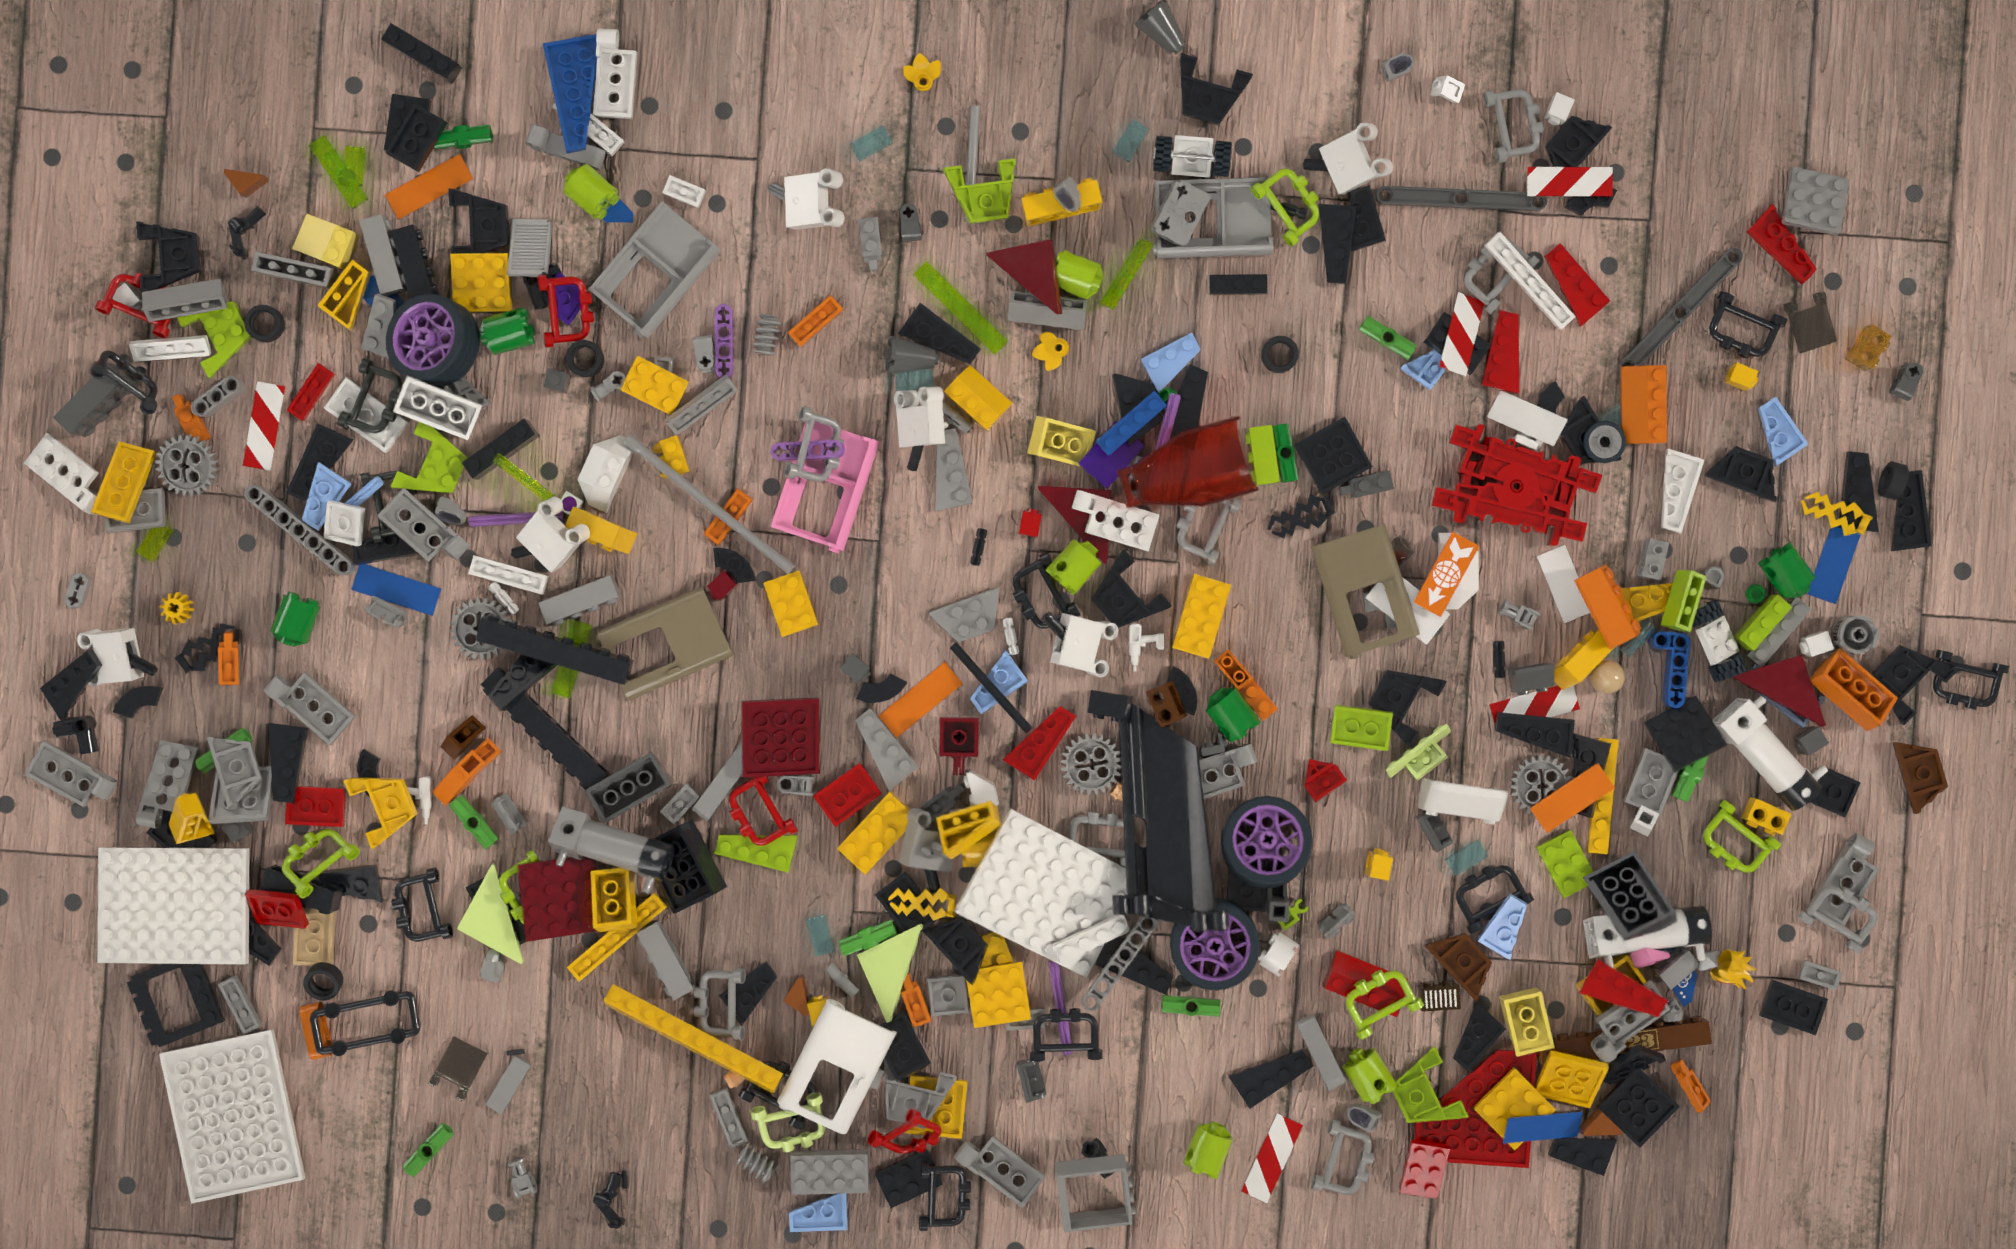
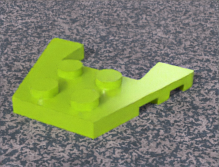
[943,158,1016,224]
[177,301,252,378]
[390,422,468,493]
[1393,1047,1469,1123]

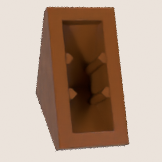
[224,169,269,198]
[783,975,809,1016]
[1579,1108,1622,1136]

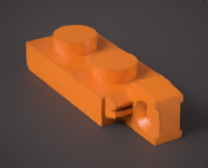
[172,394,212,442]
[218,631,240,685]
[901,972,932,1028]
[1670,1059,1711,1113]

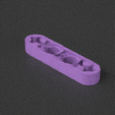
[715,304,734,378]
[770,440,845,461]

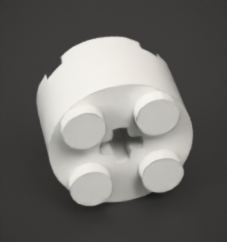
[1258,932,1299,977]

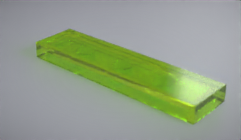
[308,135,369,210]
[1099,239,1153,310]
[493,453,557,501]
[551,620,593,698]

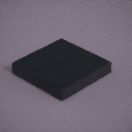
[1810,767,1861,818]

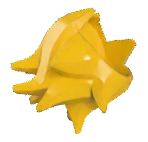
[1710,949,1756,990]

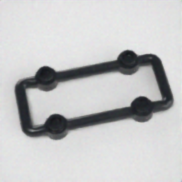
[310,990,420,1056]

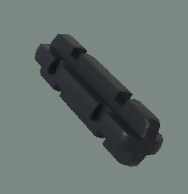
[1270,200,1308,220]
[970,528,987,566]
[1493,641,1506,678]

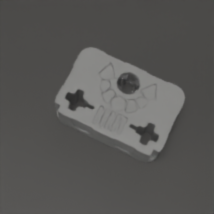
[1151,180,1210,246]

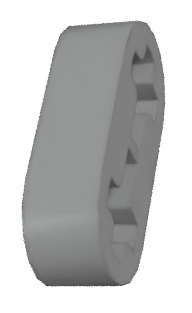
[65,573,92,608]

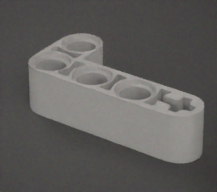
[525,124,606,170]
[1295,1013,1346,1092]

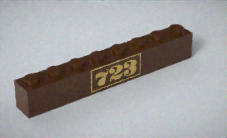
[1553,1016,1712,1060]

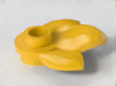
[903,53,941,92]
[1032,332,1069,371]

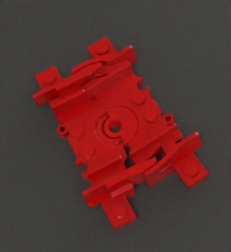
[1431,424,1602,546]

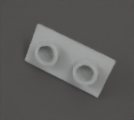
[365,595,407,628]
[491,793,528,835]
[1318,902,1356,939]

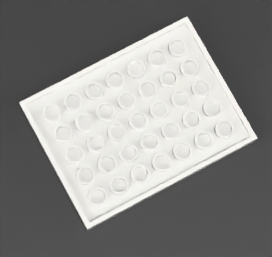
[954,808,1127,978]
[97,847,249,964]
[159,1029,305,1204]

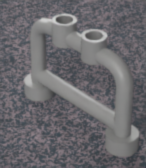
[1483,89,1544,163]
[1464,239,1540,314]
[784,406,844,482]
[1176,489,1242,566]
[1068,812,1125,866]
[1798,886,1877,954]
[694,968,746,1041]
[1311,1119,1374,1195]

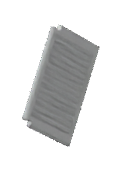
[507,219,553,277]

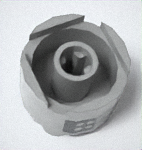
[1832,615,1879,654]

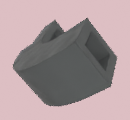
[1266,856,1290,922]

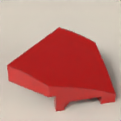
[1305,759,1347,802]

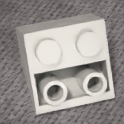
[964,770,999,807]

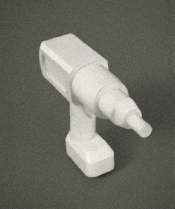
[1129,623,1164,671]
[407,776,433,824]

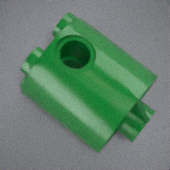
[479,308,536,355]
[1757,542,1816,598]
[270,591,321,647]
[1205,687,1261,743]

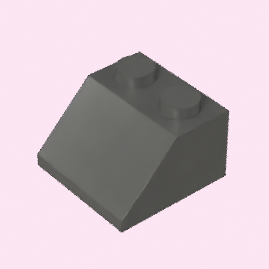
[1507,663,1555,696]

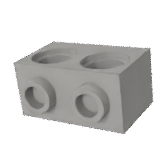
[1636,538,1669,581]

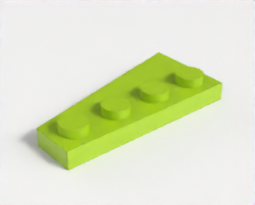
[714,835,798,872]

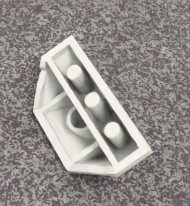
[578,436,634,513]
[1438,533,1479,609]

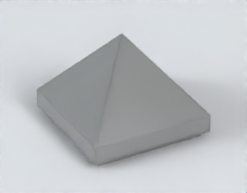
[1698,950,1719,971]

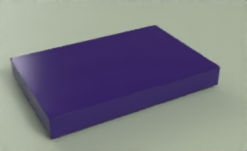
[1078,421,1144,489]

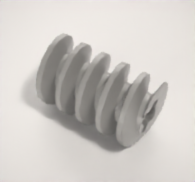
[752,313,782,356]
[736,1143,779,1183]

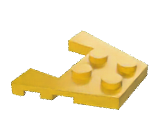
[343,778,418,849]

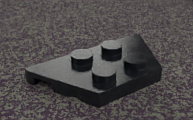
[1545,116,1613,167]
[1112,373,1162,447]
[1560,396,1622,464]
[1704,446,1777,502]
[923,917,988,985]

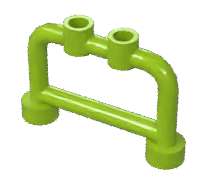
[1250,169,1320,247]
[1703,800,1782,873]
[282,829,360,898]
[499,850,540,924]
[1346,970,1424,1040]

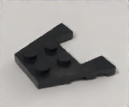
[1180,53,1253,126]
[448,188,509,254]
[136,221,201,293]
[1091,549,1172,628]
[1872,645,1958,725]
[1368,670,1447,747]

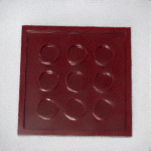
[741,697,819,778]
[517,856,597,942]

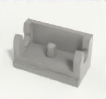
[1651,946,1699,990]

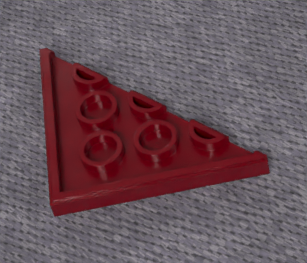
[986,239,1063,314]
[1038,486,1112,564]
[1732,655,1826,727]

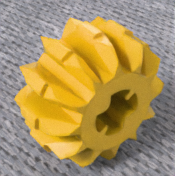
[159,592,194,624]

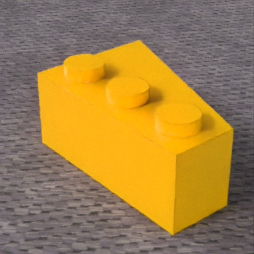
[317,260,371,330]
[565,506,638,554]
[1554,629,1614,690]
[169,793,215,844]
[936,801,1002,860]

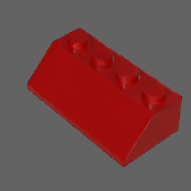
[1322,950,1408,1017]

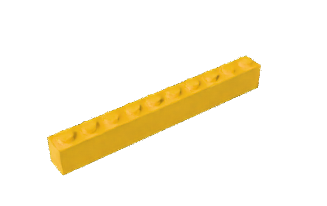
[603,984,783,1094]

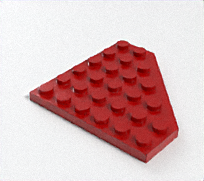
[1414,1049,1537,1168]

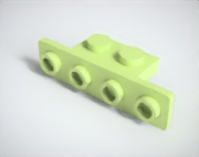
[1386,724,1451,781]

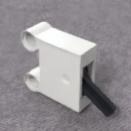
[1303,123,1393,195]
[768,168,844,230]
[894,387,948,471]
[510,497,590,573]
[1042,612,1118,677]
[77,628,158,687]

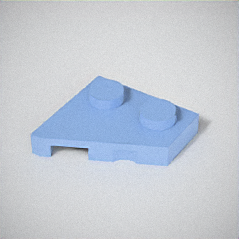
[1400,350,1446,391]

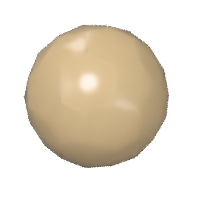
[1590,660,1625,694]

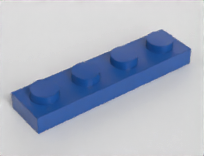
[1095,391,1167,456]

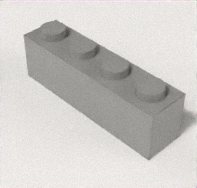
[359,214,407,297]
[251,252,338,289]
[142,279,227,322]
[1008,290,1088,330]
[539,575,622,626]
[636,920,696,1001]

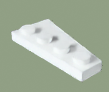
[1661,448,1704,534]

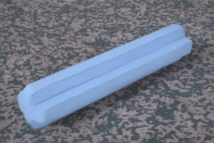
[346,476,384,506]

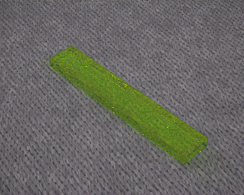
[913,261,1008,355]

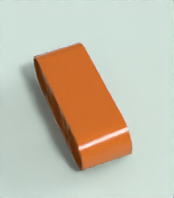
[299,1002,333,1060]

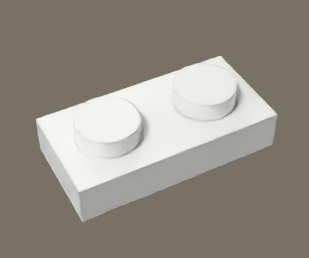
[662,175,706,208]

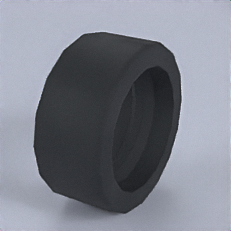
[244,305,285,342]
[1261,336,1299,373]
[566,340,604,378]
[1878,461,1909,500]
[303,962,343,1001]

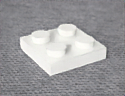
[324,500,365,546]

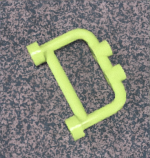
[750,1092,826,1152]

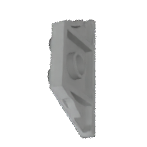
[929,588,999,643]
[207,737,262,808]

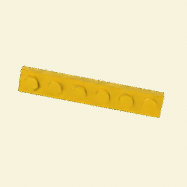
[1587,738,1619,854]
[567,892,667,982]

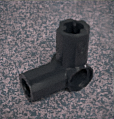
[523,262,562,310]
[52,715,99,754]
[1081,1138,1115,1179]

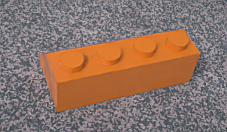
[1620,365,1667,444]
[1574,564,1641,650]
[1810,648,1898,731]

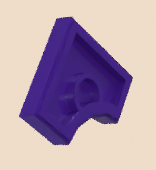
[554,272,581,325]

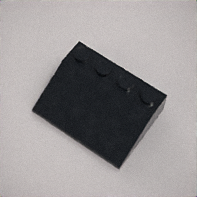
[654,819,727,914]
[1583,851,1677,941]

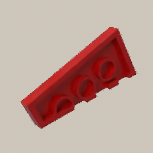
[1746,204,1817,285]
[1481,310,1520,394]
[1002,706,1076,781]
[1578,959,1668,1017]

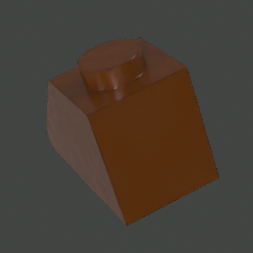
[440,715,486,760]

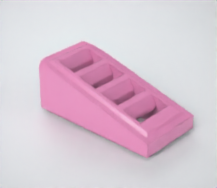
[1630,948,1671,968]

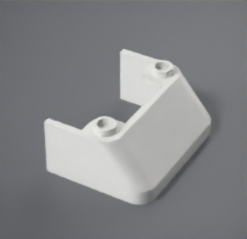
[1418,777,1508,824]

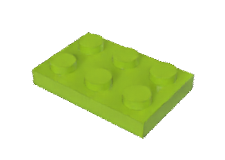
[1330,704,1393,751]
[1536,829,1593,899]

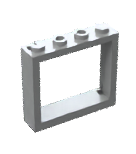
[1055,1154,1135,1233]

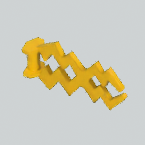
[1801,491,1872,536]
[888,887,957,921]

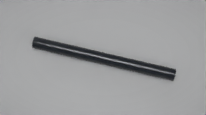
[950,642,1033,734]

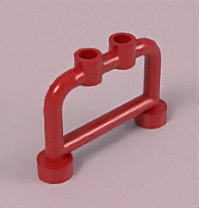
[94,273,171,339]
[538,275,594,348]
[729,776,798,846]
[867,1108,942,1154]

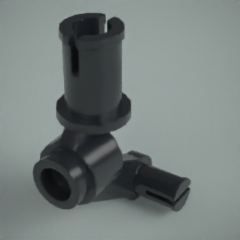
[228,206,266,260]
[593,1172,625,1229]

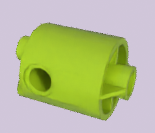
[563,164,620,220]
[1055,249,1103,300]
[1045,539,1102,595]
[1342,1048,1397,1104]
[1183,1121,1233,1179]

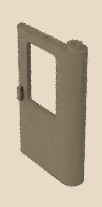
[1311,524,1420,659]
[596,586,734,701]

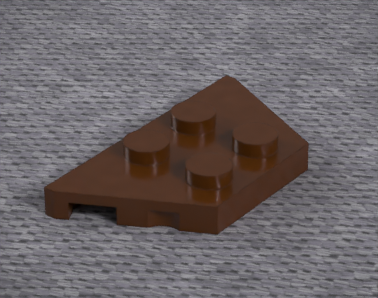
[1893,742,1948,814]
[1425,933,1492,1001]

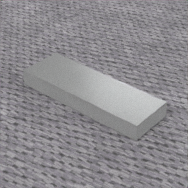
[218,975,262,1035]
[485,1055,532,1115]
[709,1087,749,1149]

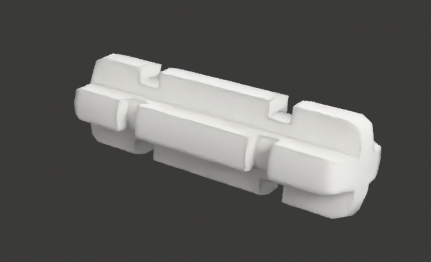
[488,582,519,615]
[1003,618,1019,655]

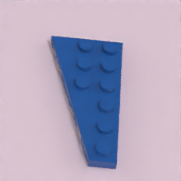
[543,34,597,153]

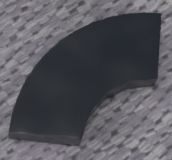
[1564,188,1617,216]
[1537,381,1565,414]
[713,548,756,584]
[1166,666,1197,716]
[856,673,908,703]
[113,686,163,718]
[357,749,381,798]

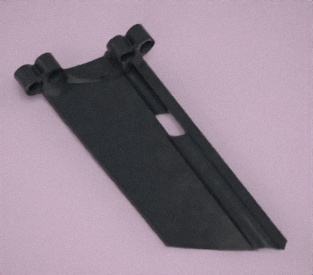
[1112,703,1229,931]

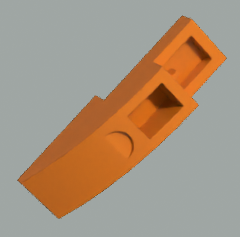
[1214,649,1278,722]
[432,738,502,806]

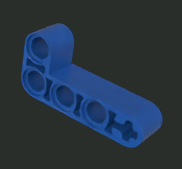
[1648,631,1690,708]

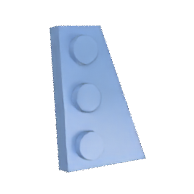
[1141,333,1201,394]
[1758,397,1808,466]

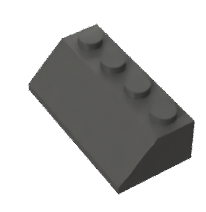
[585,752,674,824]

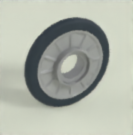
[1583,421,1626,463]

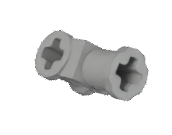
[590,371,626,403]
[1498,599,1541,631]
[508,1157,537,1199]

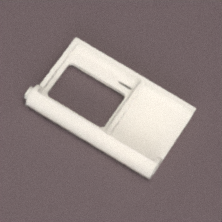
[777,999,897,1134]

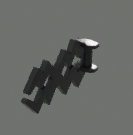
[1268,494,1336,539]
[174,623,240,674]

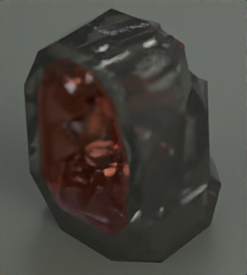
[1391,535,1413,566]

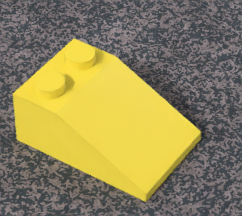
[292,214,360,270]
[1027,416,1096,466]
[1499,987,1555,1057]

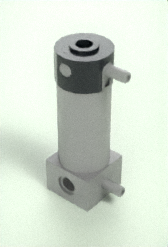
[548,806,675,894]

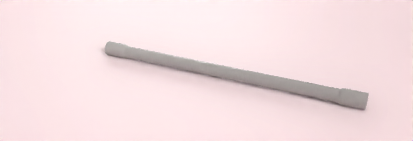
[623,434,795,574]

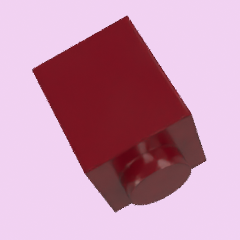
[706,571,738,601]

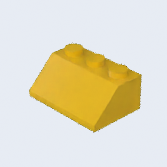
[944,365,1013,432]

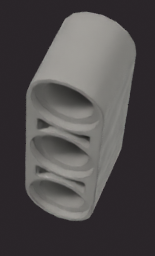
[191,376,245,418]

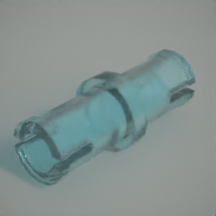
[1620,622,1656,658]

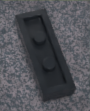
[1209,274,1267,295]

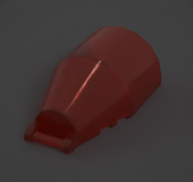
[1116,415,1259,508]

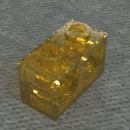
[1845,324,1892,371]

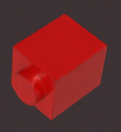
[1019,508,1042,538]

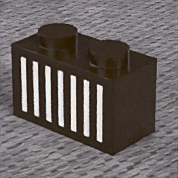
[1417,980,1461,1012]

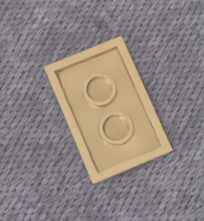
[293,907,336,966]

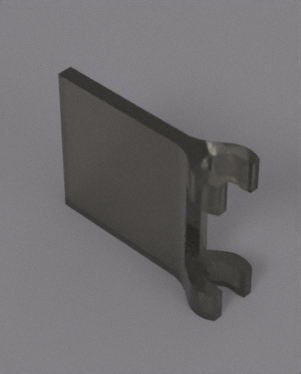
[1783,292,1837,354]
[428,1036,488,1101]

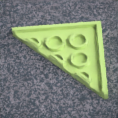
[457,863,524,965]
[857,924,923,1023]

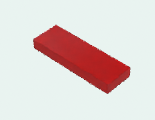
[286,363,336,421]

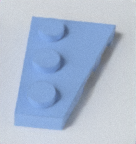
[302,462,352,531]
[970,650,1028,715]
[1477,893,1527,960]
[789,1193,848,1232]

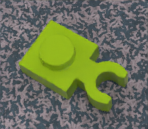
[1278,898,1309,931]

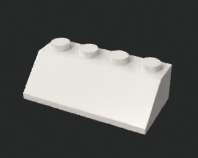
[393,376,482,440]

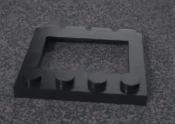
[126,964,225,1047]

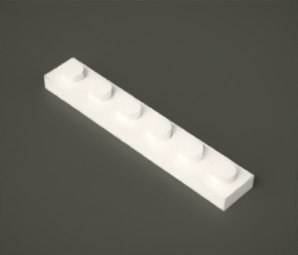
[1484,232,1575,330]

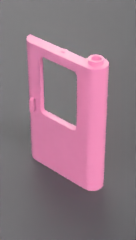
[771,422,880,554]

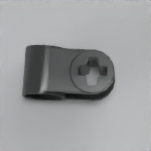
[900,204,922,242]
[1889,363,1923,401]

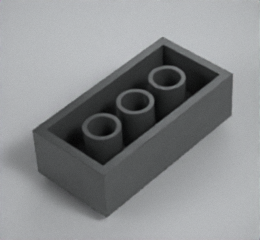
[53,362,139,437]

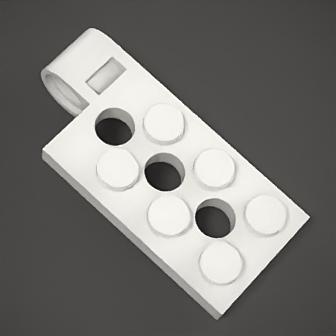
[593,28,637,119]
[24,433,99,515]
[1072,490,1159,552]

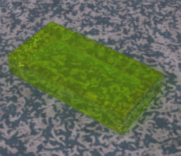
[343,145,365,186]
[136,525,175,562]

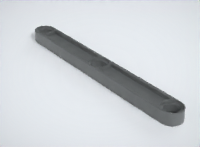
[1375,186,1548,212]
[1617,248,1743,375]

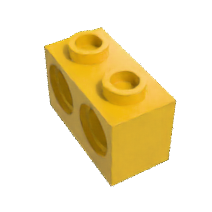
[1741,797,1791,836]
[1364,848,1393,881]

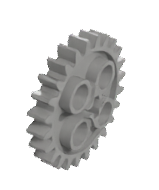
[155,434,220,496]
[449,598,511,660]
[1060,733,1121,795]
[1509,755,1572,817]

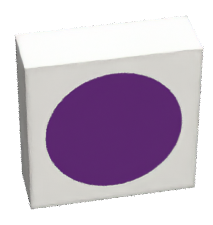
[561,491,584,515]

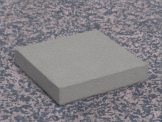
[927,974,969,1017]

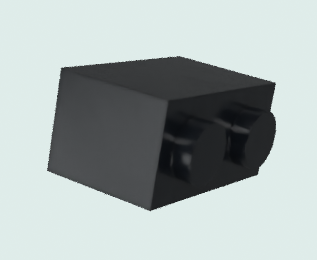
[1087,690,1133,722]

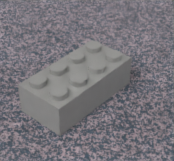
[790,1149,870,1195]

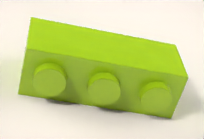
[1245,425,1280,486]
[1661,570,1707,632]
[1733,594,1792,651]

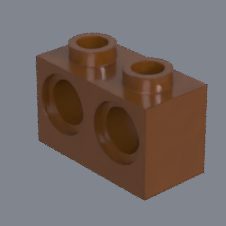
[1146,681,1187,727]

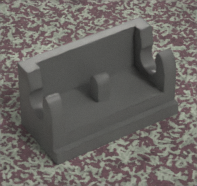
[1415,811,1453,852]
[1017,1059,1047,1103]

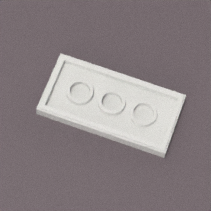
[324,377,409,453]
[1365,577,1450,645]

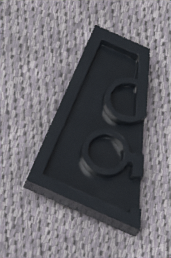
[719,961,778,1026]
[1453,1002,1506,1071]

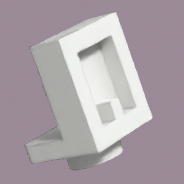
[1430,75,1465,103]
[1511,433,1543,451]

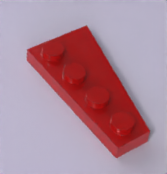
[1544,243,1610,327]

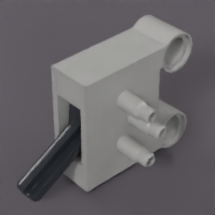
[899,807,954,893]

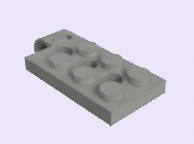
[377,488,470,562]
[263,672,356,745]
[136,740,200,829]
[25,741,118,807]
[1199,743,1257,799]
[1809,832,1879,926]
[1591,980,1671,1063]
[954,1135,1045,1208]

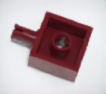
[939,717,979,775]

